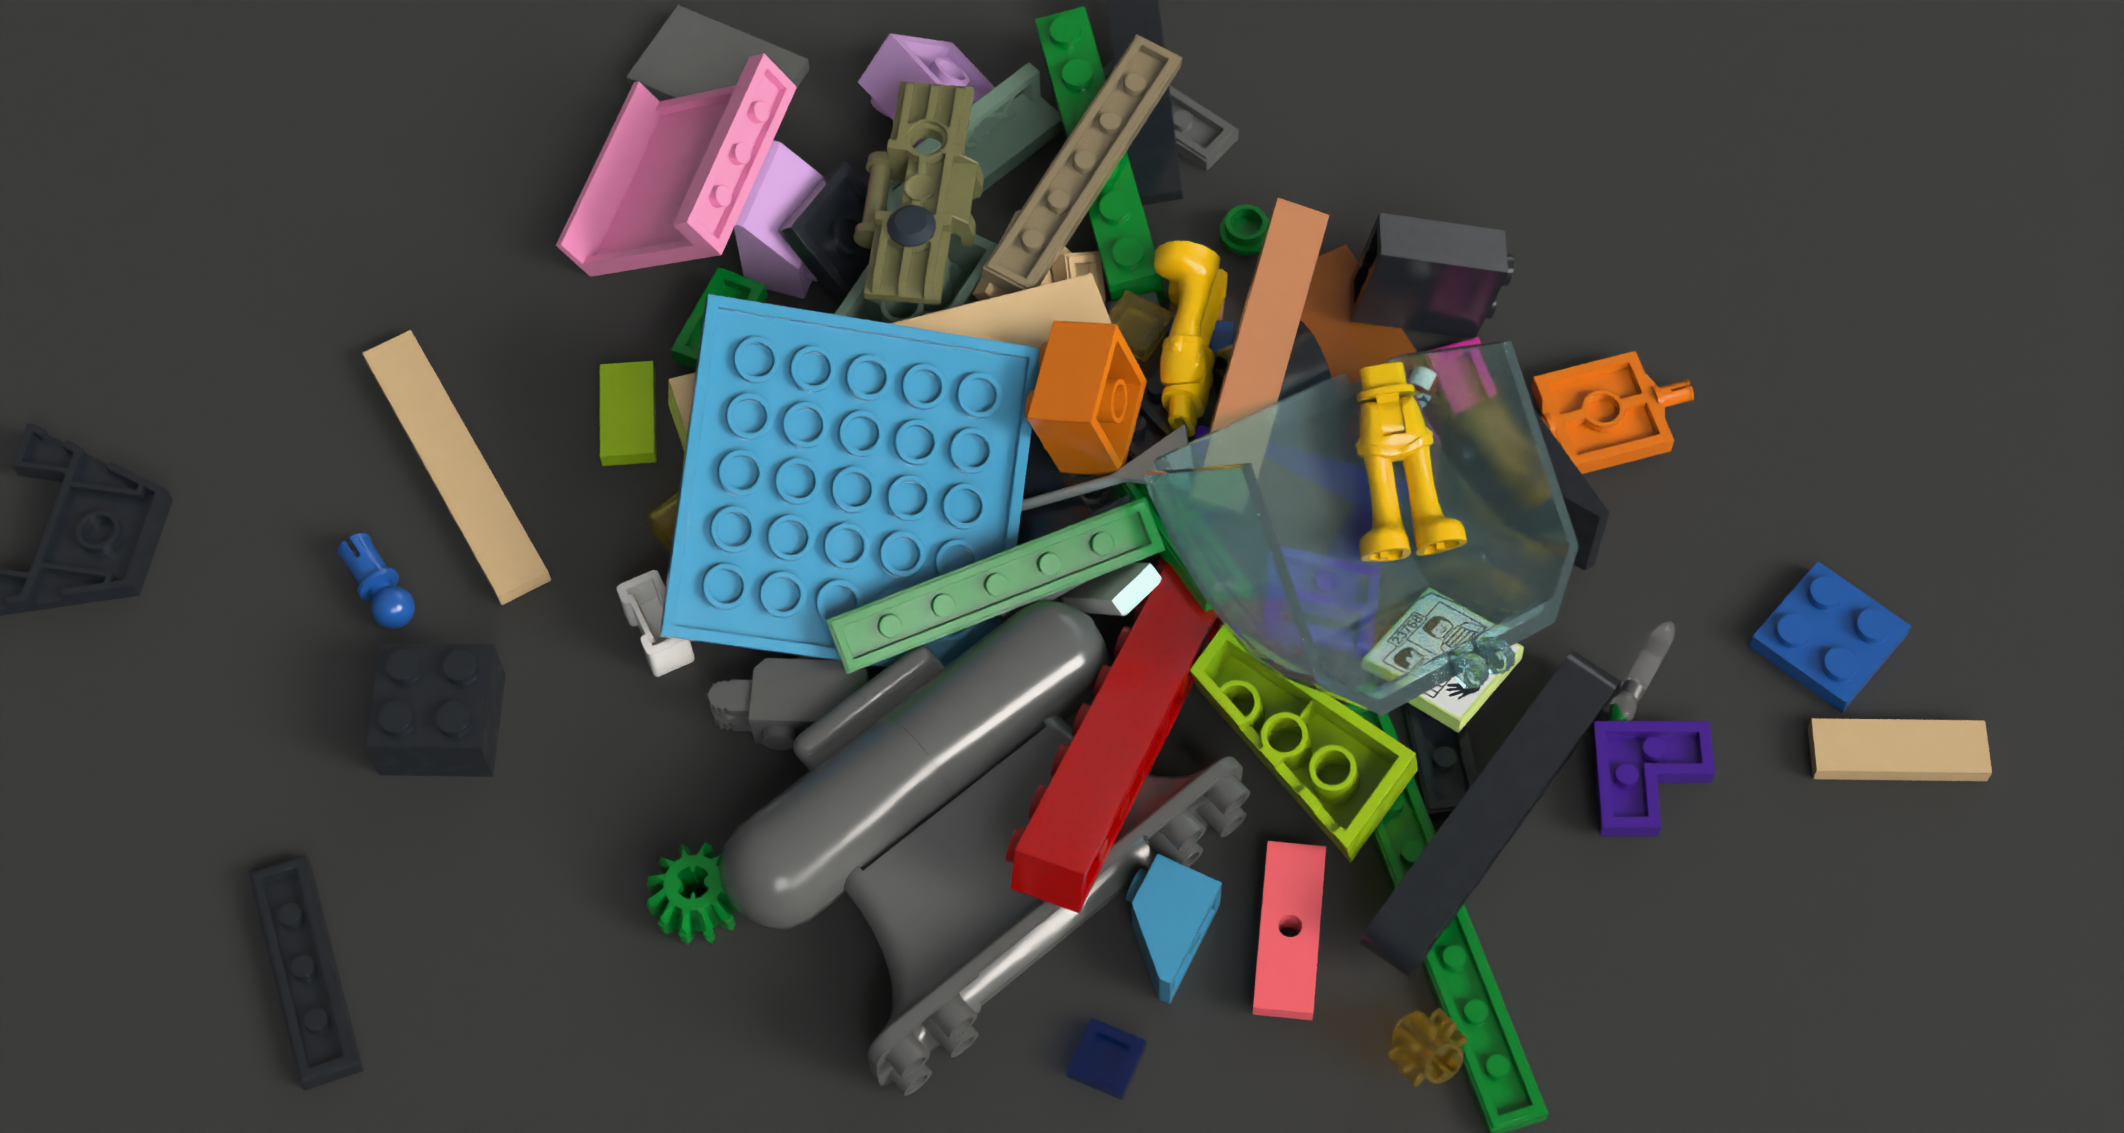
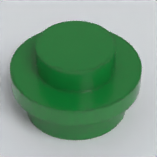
[1219,204,1269,256]

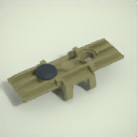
[853,81,984,305]

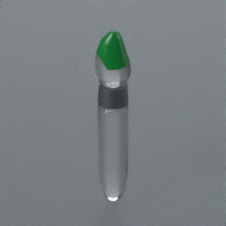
[1608,621,1675,721]

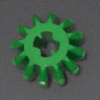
[647,842,737,945]

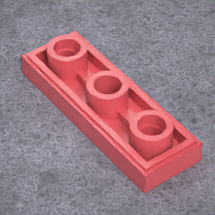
[1252,841,1326,1020]

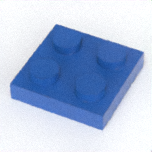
[1749,561,1912,713]

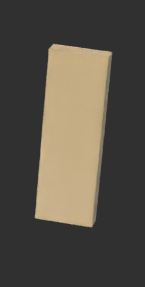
[1808,718,1992,781]

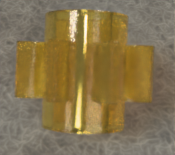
[1388,1008,1467,1087]

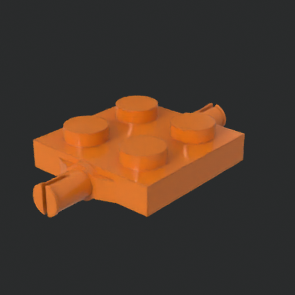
[1531,351,1694,474]

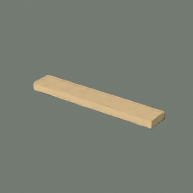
[362,330,551,605]

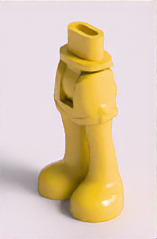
[1154,241,1228,437]
[1355,362,1467,562]

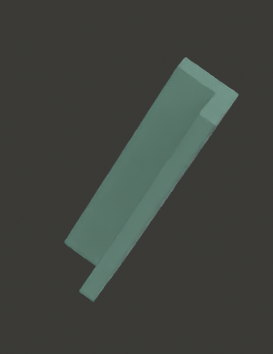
[885,62,1063,212]

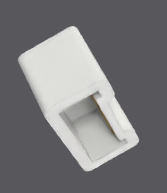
[617,570,695,677]

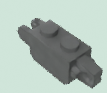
[706,658,869,750]

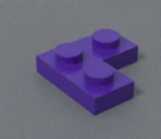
[1591,721,1715,837]

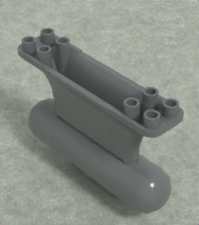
[719,600,1250,1096]

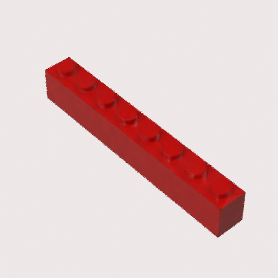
[1006,550,1245,913]

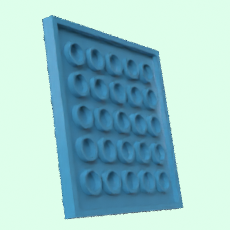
[659,294,1040,668]

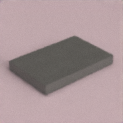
[626,5,810,101]

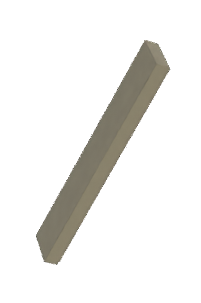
[982,34,1183,293]

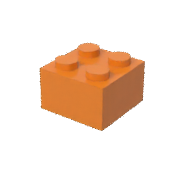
[1025,320,1147,476]

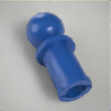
[337,533,415,629]

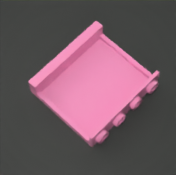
[556,53,797,277]

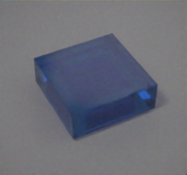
[1067,1018,1147,1100]

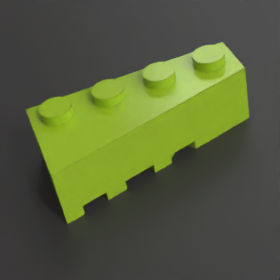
[1190,624,1418,863]

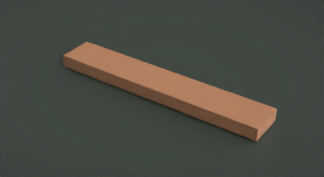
[1189,198,1329,518]

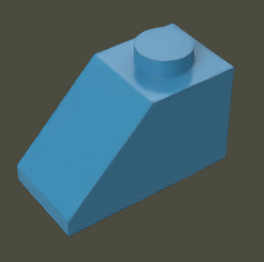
[1126,853,1222,1004]

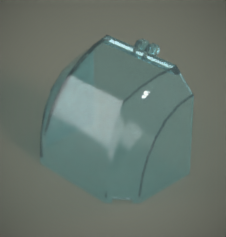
[1143,340,1579,716]

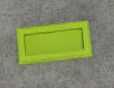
[600,361,657,466]

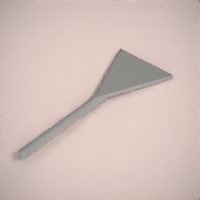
[1021,424,1194,512]

